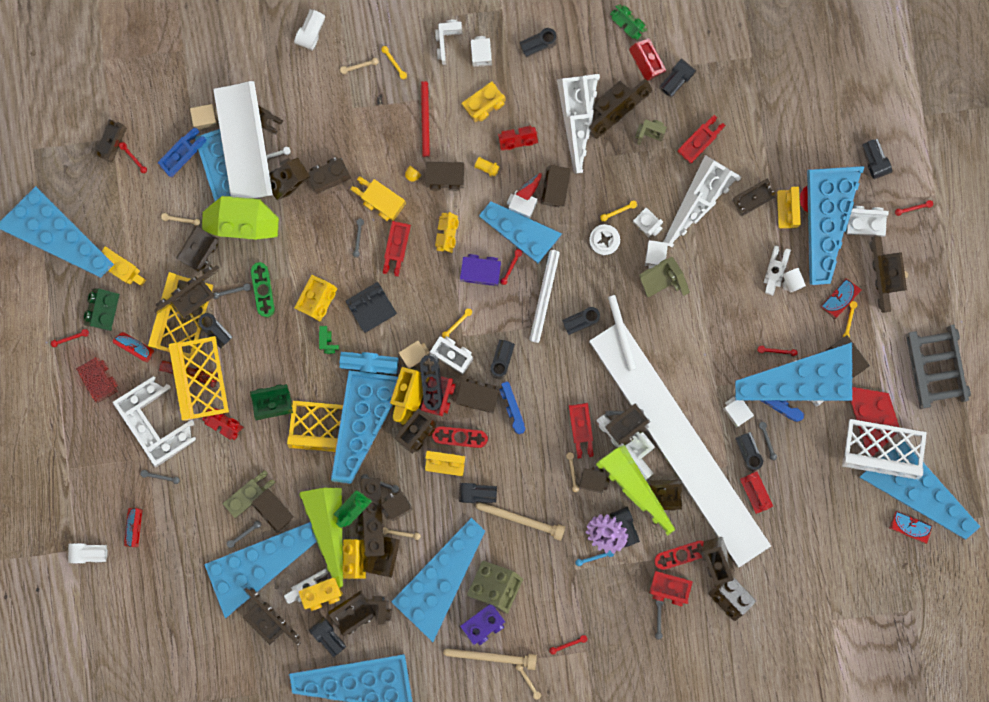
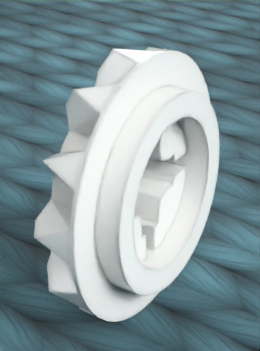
[590,225,620,255]

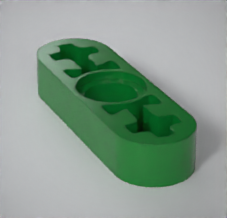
[251,262,275,318]

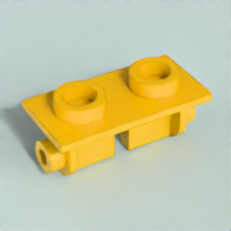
[435,212,459,253]

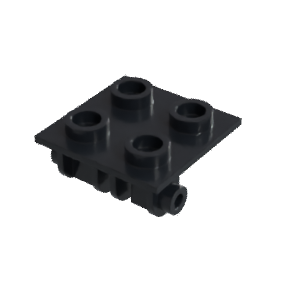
[345,282,397,333]

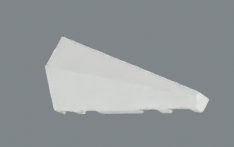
[557,74,600,173]
[664,155,741,247]

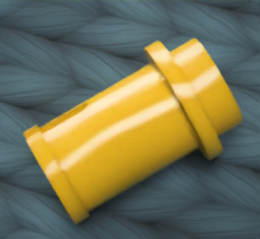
[474,157,500,177]

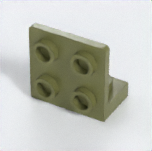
[639,257,690,297]
[467,561,523,614]

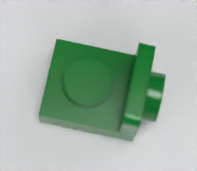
[319,326,340,354]

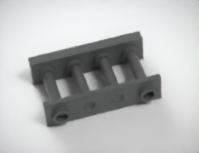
[905,325,971,410]

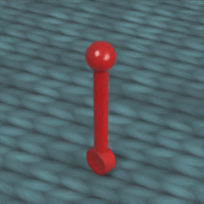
[119,142,147,173]
[895,200,933,216]
[500,249,522,285]
[50,329,89,347]
[757,346,798,357]
[549,635,588,655]

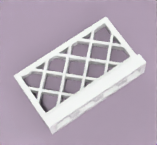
[842,419,927,480]

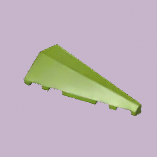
[596,445,675,535]
[299,488,343,588]

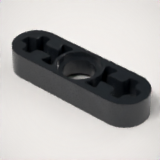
[420,354,443,410]

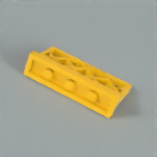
[148,272,213,358]
[169,336,229,421]
[287,401,343,452]

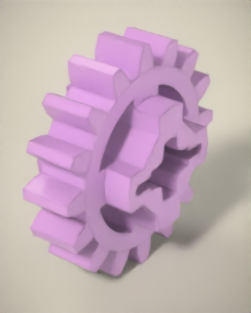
[586,514,628,554]

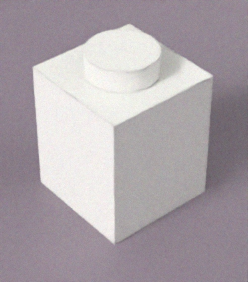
[471,36,492,67]
[507,190,537,219]
[645,240,668,269]
[723,397,754,428]

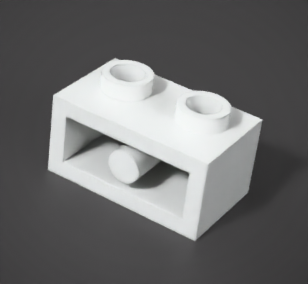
[430,336,473,375]

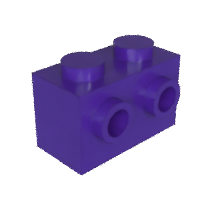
[460,254,501,286]
[460,604,505,646]

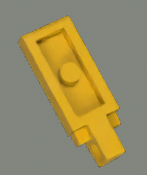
[101,247,146,286]

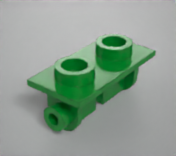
[610,5,648,40]
[333,490,372,528]

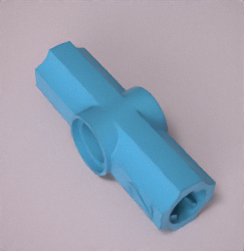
[339,352,399,374]

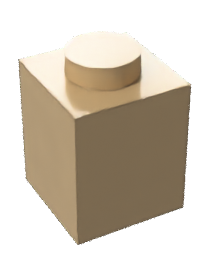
[190,104,218,130]
[399,341,430,369]

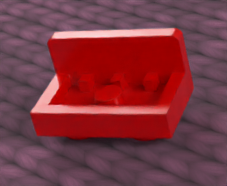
[421,376,456,417]
[649,571,693,606]

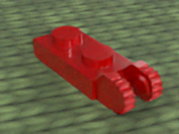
[677,115,726,165]
[383,221,411,277]
[569,403,594,459]

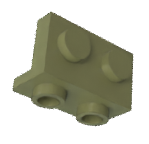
[635,119,667,145]

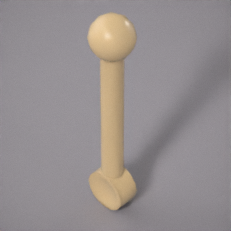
[340,58,379,74]
[161,213,200,226]
[566,452,579,492]
[383,527,421,540]
[516,664,541,699]

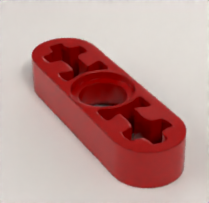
[432,426,488,448]
[654,541,704,570]

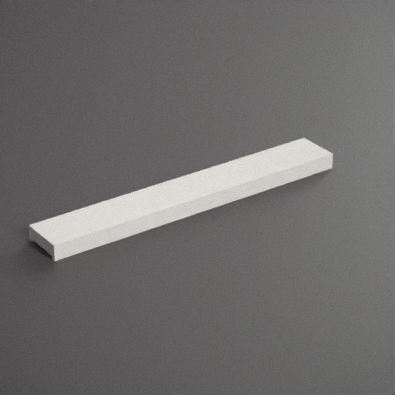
[589,323,771,567]

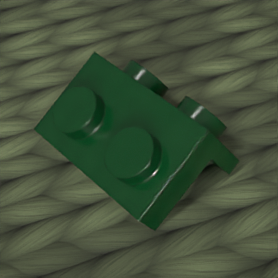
[83,288,120,331]
[250,384,293,421]

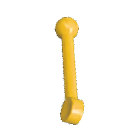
[381,46,407,79]
[600,201,637,221]
[842,301,857,338]
[442,308,472,339]

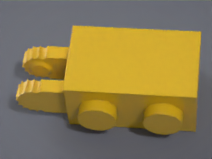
[350,176,406,221]
[390,367,429,425]

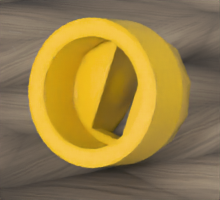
[405,165,422,182]

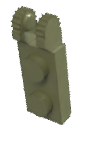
[222,470,276,518]

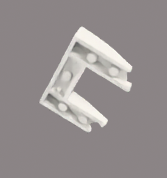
[113,376,196,468]

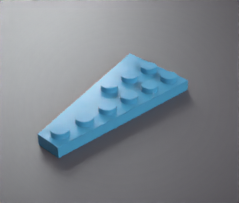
[807,166,864,285]
[0,186,114,278]
[735,343,852,401]
[332,370,398,484]
[859,439,980,540]
[392,518,485,642]
[204,522,317,619]
[289,654,413,702]

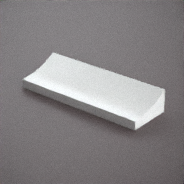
[213,81,273,199]

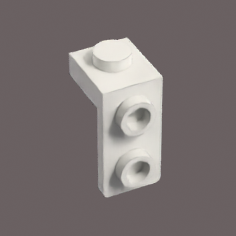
[435,20,462,65]

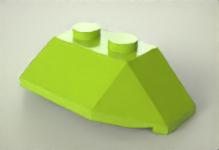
[202,196,279,240]

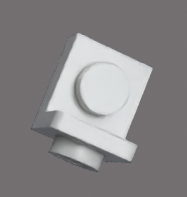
[633,208,663,238]

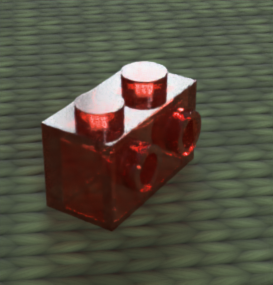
[76,357,118,403]

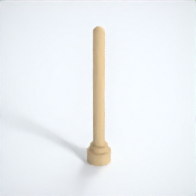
[475,502,566,541]
[443,648,537,670]

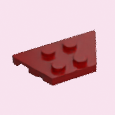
[850,387,900,457]

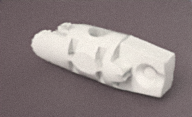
[764,245,791,296]
[284,569,328,604]

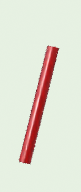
[421,81,430,157]

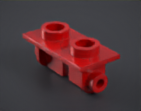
[498,125,538,151]
[202,407,244,440]
[740,471,773,514]

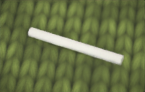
[608,295,636,371]

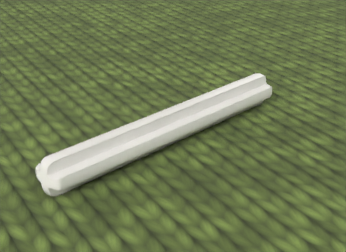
[530,250,560,343]

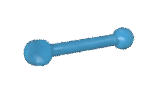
[575,550,614,566]

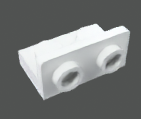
[846,206,889,237]

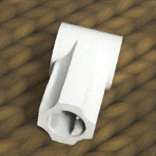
[294,10,325,50]
[782,268,806,293]
[68,544,108,563]

